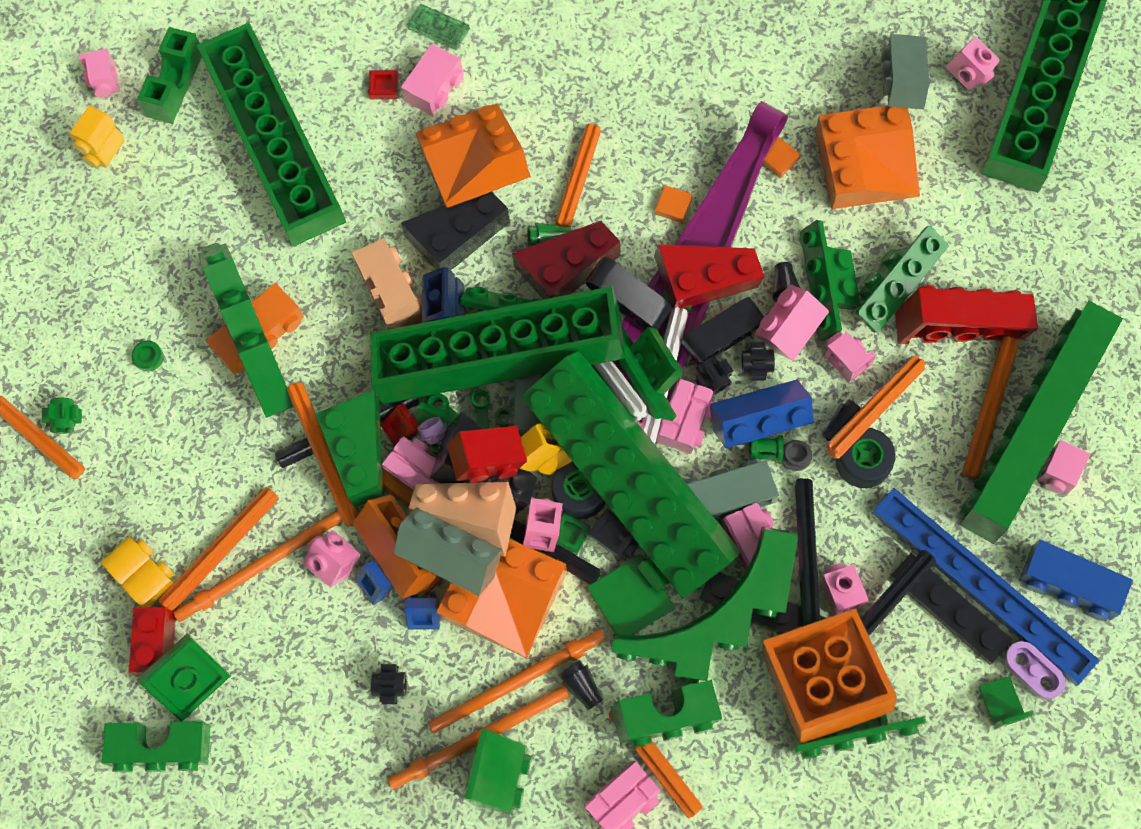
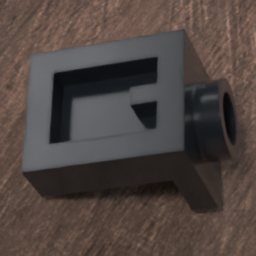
[589,509,639,562]

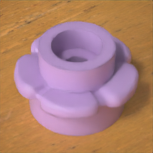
[417,417,447,444]

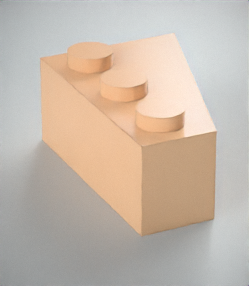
[352,238,422,330]
[409,482,516,557]

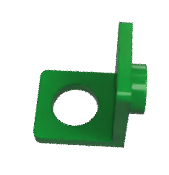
[979,677,1035,729]

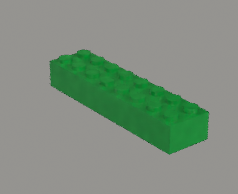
[981,0,1107,193]
[197,22,347,247]
[370,286,626,404]
[959,300,1123,544]
[521,351,741,599]

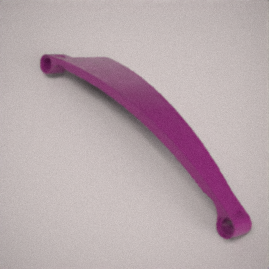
[591,101,788,424]

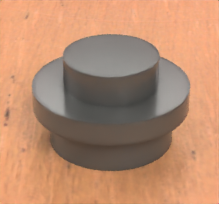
[782,440,812,471]

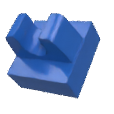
[355,560,394,605]
[405,593,440,630]

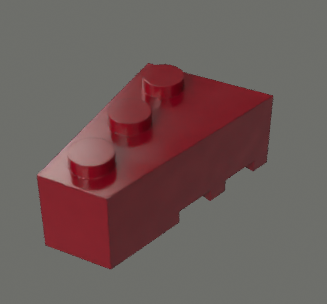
[512,221,621,299]

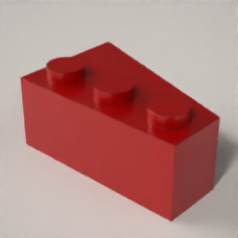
[654,244,765,308]

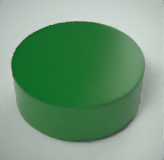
[132,341,164,372]

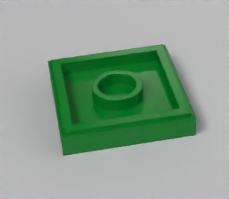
[587,554,675,635]
[137,633,231,722]

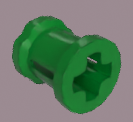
[749,435,784,463]

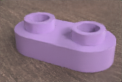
[1004,641,1066,700]

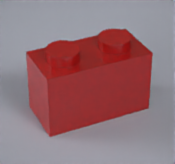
[447,426,527,483]
[128,607,176,677]

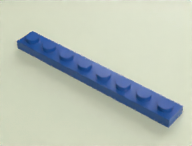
[872,488,1100,686]

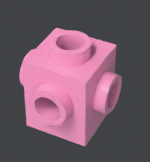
[945,36,1000,91]
[302,530,360,588]

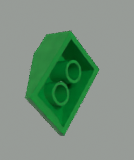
[465,729,532,815]

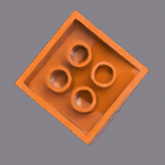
[415,103,531,208]
[815,105,920,209]
[437,539,567,658]
[762,608,897,744]

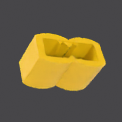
[69,105,125,168]
[520,423,572,476]
[100,536,175,607]

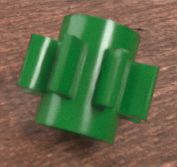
[42,397,82,434]

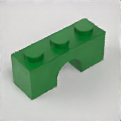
[136,27,202,124]
[611,680,723,749]
[101,721,211,773]

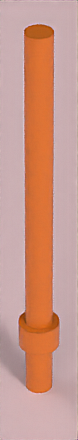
[173,510,343,623]
[428,629,606,734]
[387,686,569,790]

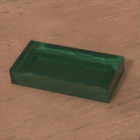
[407,3,470,51]

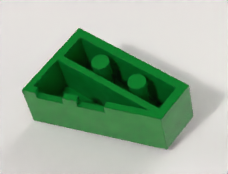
[316,390,384,507]

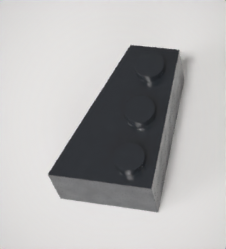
[401,192,510,270]
[430,411,537,517]

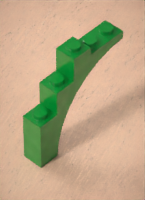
[198,243,294,418]
[611,527,798,684]

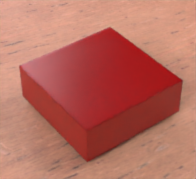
[368,70,399,100]
[380,405,419,447]

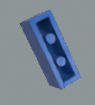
[710,379,814,448]
[1019,539,1133,621]

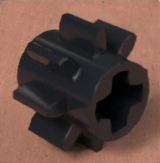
[741,342,775,381]
[694,356,734,395]
[371,664,407,704]

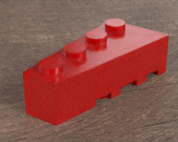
[895,285,1038,344]

